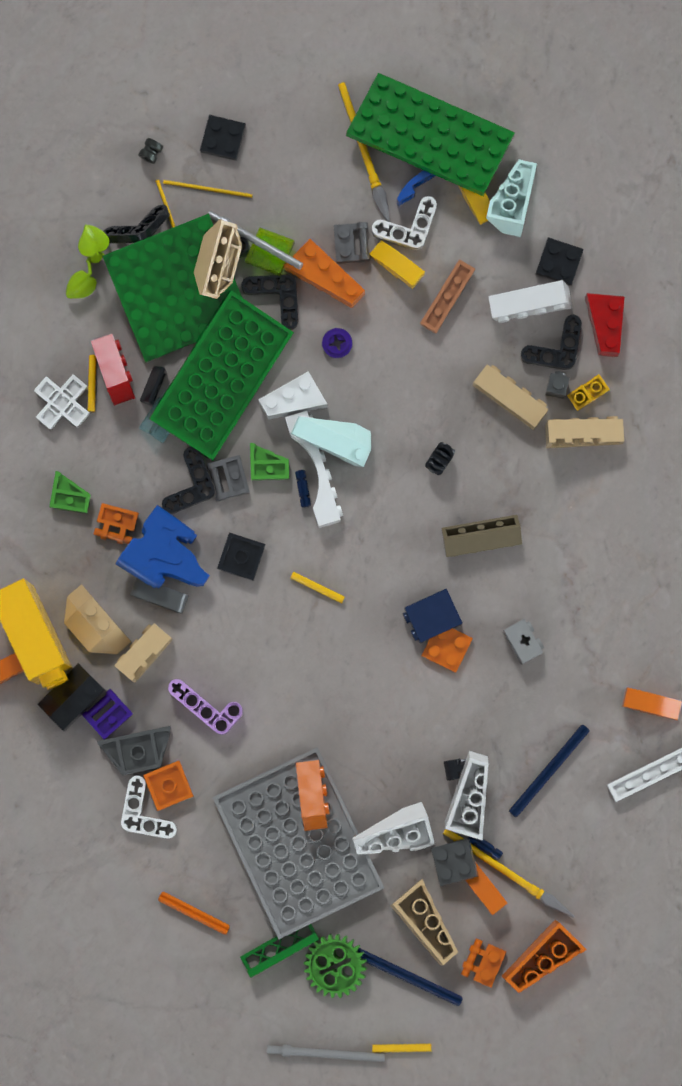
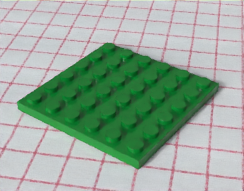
[102,213,242,362]

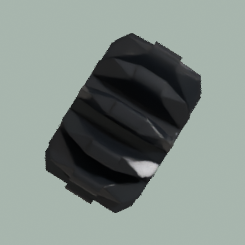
[425,442,455,475]

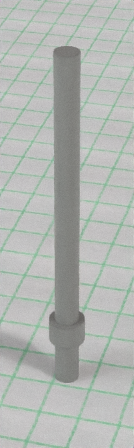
[209,211,303,270]
[267,1045,385,1062]

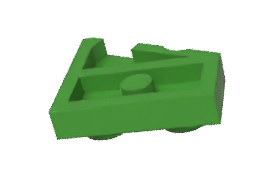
[250,443,289,480]
[49,471,91,514]

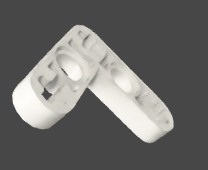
[372,196,437,250]
[121,776,177,838]

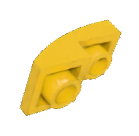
[567,374,610,411]

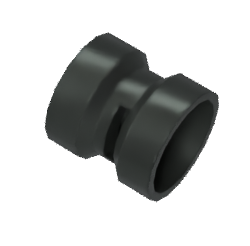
[138,138,164,164]

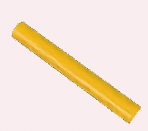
[87,355,96,412]
[290,572,345,603]
[372,1044,431,1053]

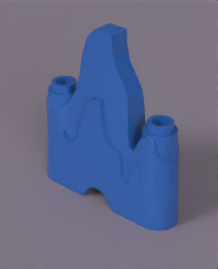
[115,505,210,589]

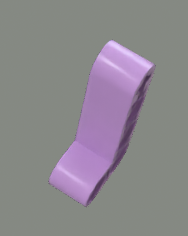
[168,679,243,735]

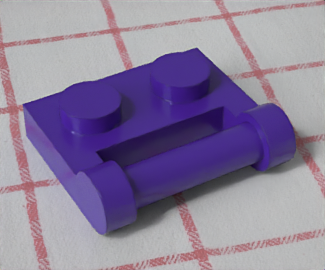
[82,689,133,740]

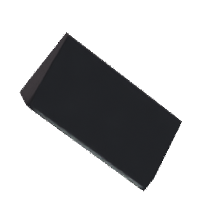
[140,366,167,406]

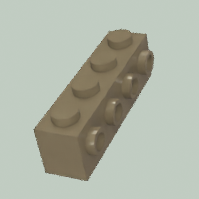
[441,515,522,557]

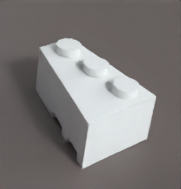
[258,371,328,419]

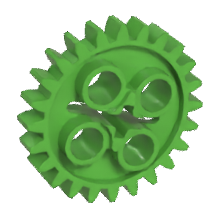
[304,934,367,998]

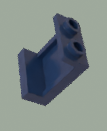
[402,588,463,644]

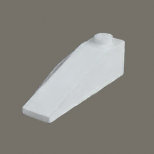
[353,802,435,855]

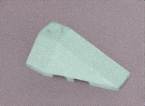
[486,160,537,237]
[291,416,371,467]

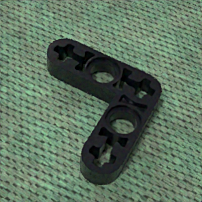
[103,205,170,243]
[241,274,298,330]
[520,315,582,370]
[162,447,215,514]

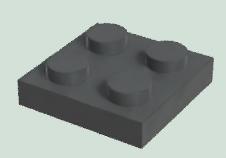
[431,838,479,887]

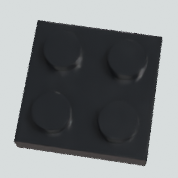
[200,115,246,161]
[536,237,584,286]
[217,532,266,581]

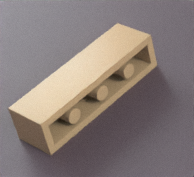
[473,364,549,430]

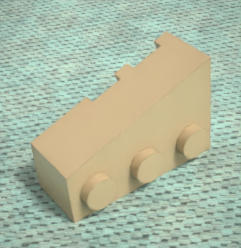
[114,623,173,683]

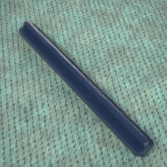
[509,725,590,817]
[358,948,463,1006]

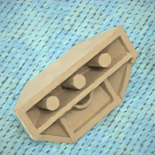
[194,219,242,299]
[64,584,131,655]

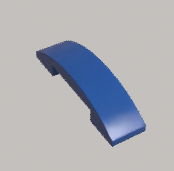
[397,170,436,207]

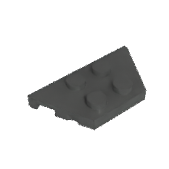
[97,726,171,776]

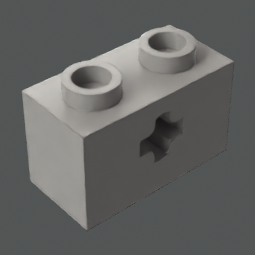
[503,619,544,665]

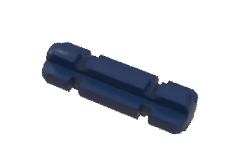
[295,470,311,508]
[468,836,503,861]

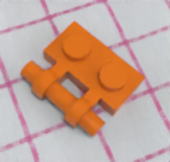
[94,503,139,544]
[461,938,507,987]

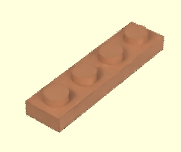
[420,259,475,334]

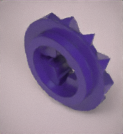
[322,328,352,358]

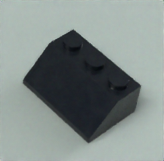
[38,663,105,731]

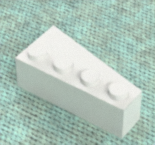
[488,280,572,323]
[445,751,489,840]

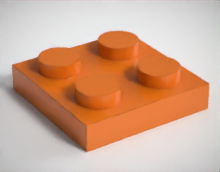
[421,628,473,673]
[143,760,194,811]

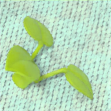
[66,224,109,299]

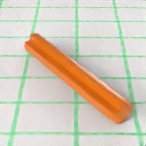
[158,892,230,935]

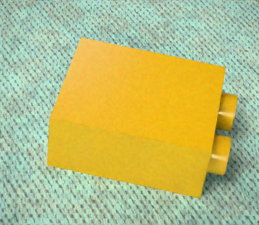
[0,578,73,690]

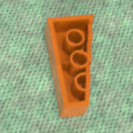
[284,239,365,308]
[502,920,587,993]

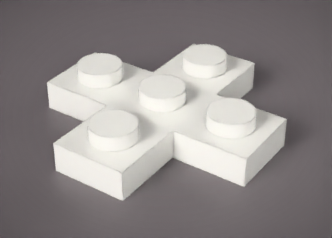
[34,374,90,430]

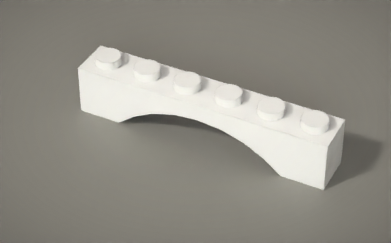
[285,411,343,528]

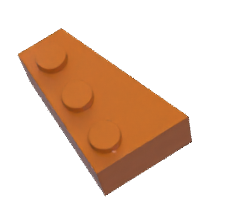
[296,760,329,831]

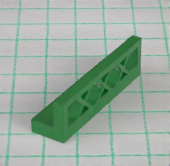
[240,924,319,978]

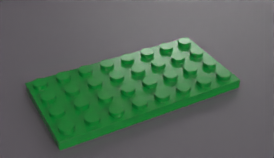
[346,73,515,196]
[148,290,294,460]

